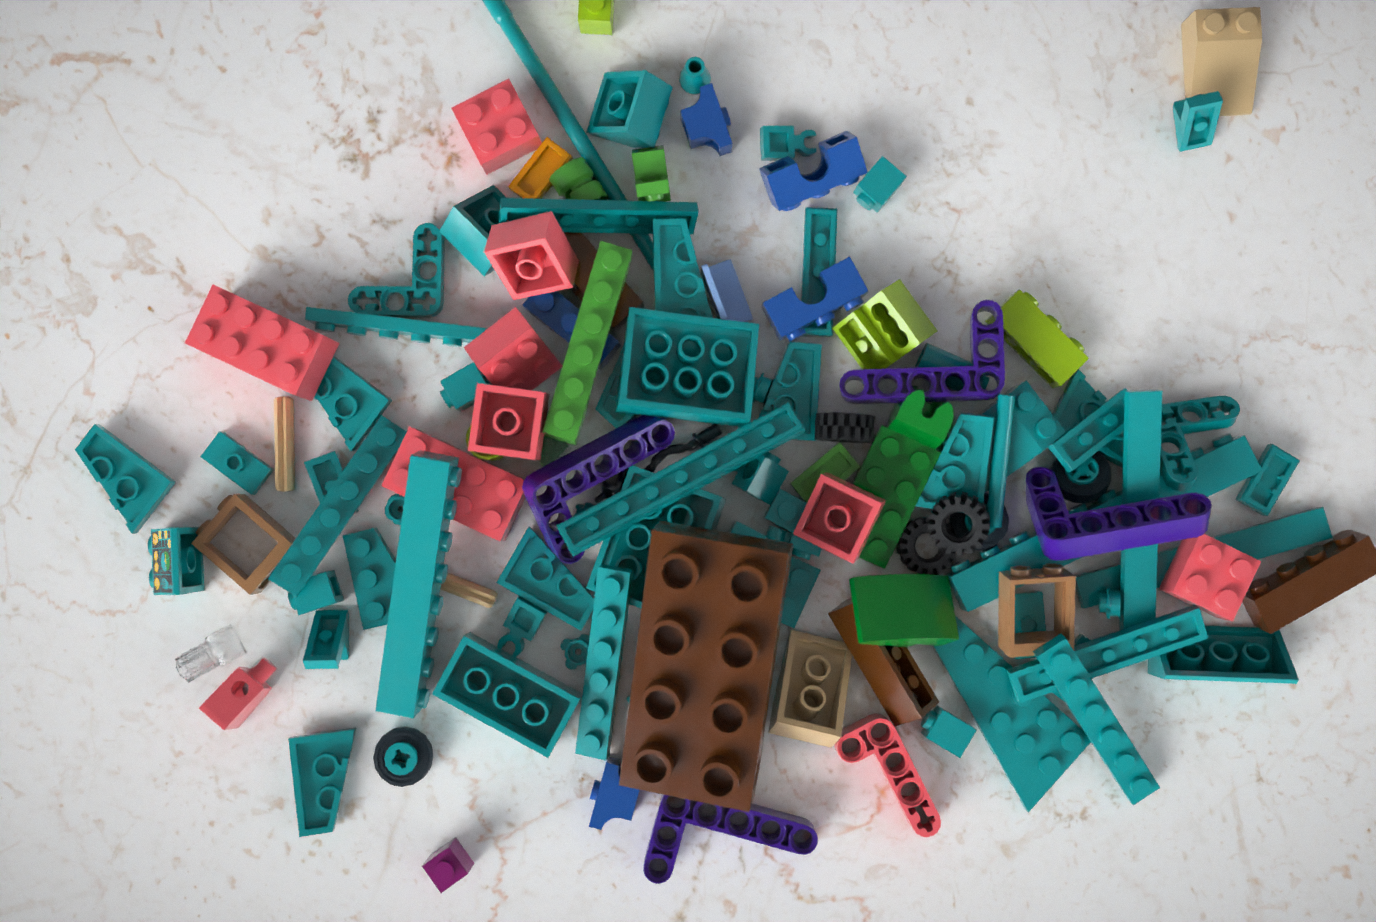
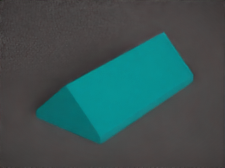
[1147,626,1299,684]

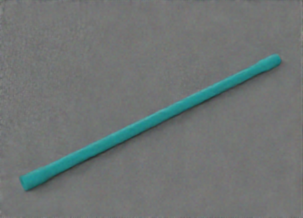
[482,0,654,272]

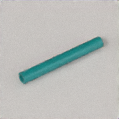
[987,394,1015,527]

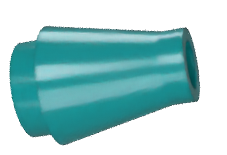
[679,57,711,94]

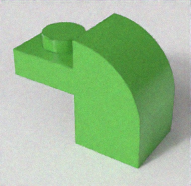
[632,145,671,202]

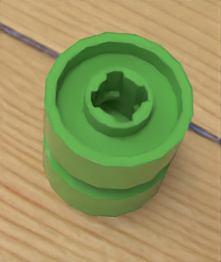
[549,157,608,200]

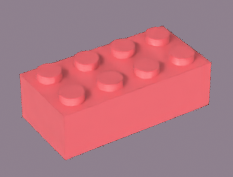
[185,285,340,401]
[381,426,526,542]

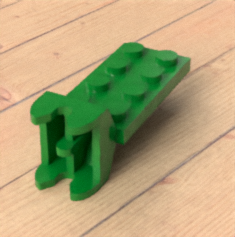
[853,385,954,569]

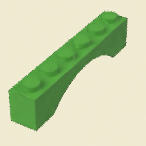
[543,240,633,446]

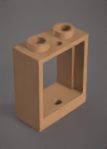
[191,494,296,595]
[998,563,1076,658]

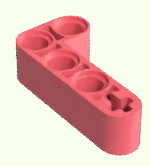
[834,713,941,837]

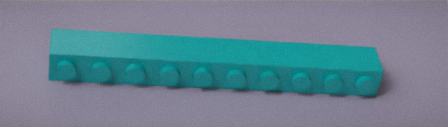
[945,433,1262,612]

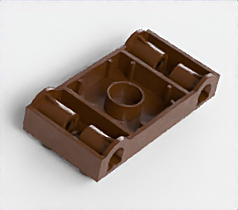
[619,521,793,812]

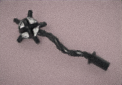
[594,424,722,503]

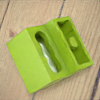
[832,279,938,369]

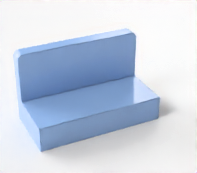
[701,259,753,322]

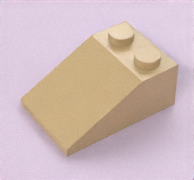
[1181,7,1262,116]
[768,630,852,748]

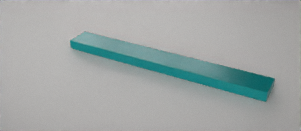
[1119,390,1162,630]
[556,402,805,557]
[1075,507,1333,609]

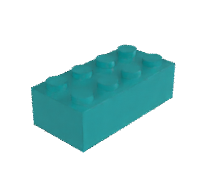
[432,632,582,758]

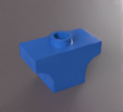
[680,83,733,156]
[589,757,640,830]

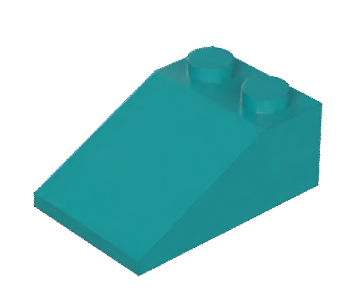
[941,380,1066,493]

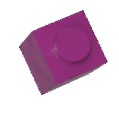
[422,837,474,893]

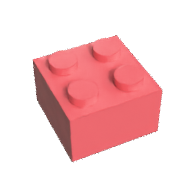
[451,78,542,175]
[484,211,579,300]
[464,307,562,390]
[468,383,550,460]
[793,472,886,564]
[1158,534,1261,621]

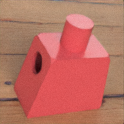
[199,656,277,730]

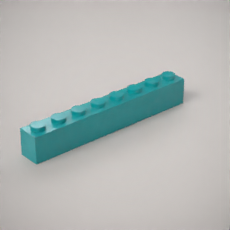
[375,450,462,719]

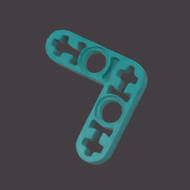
[348,223,445,318]
[1160,396,1240,492]

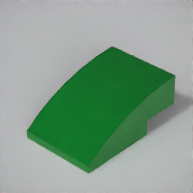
[849,574,959,647]

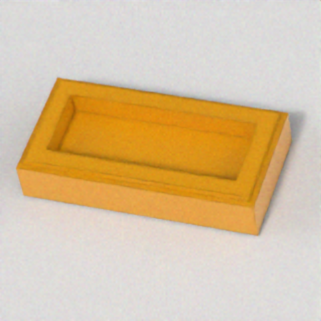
[508,137,573,199]

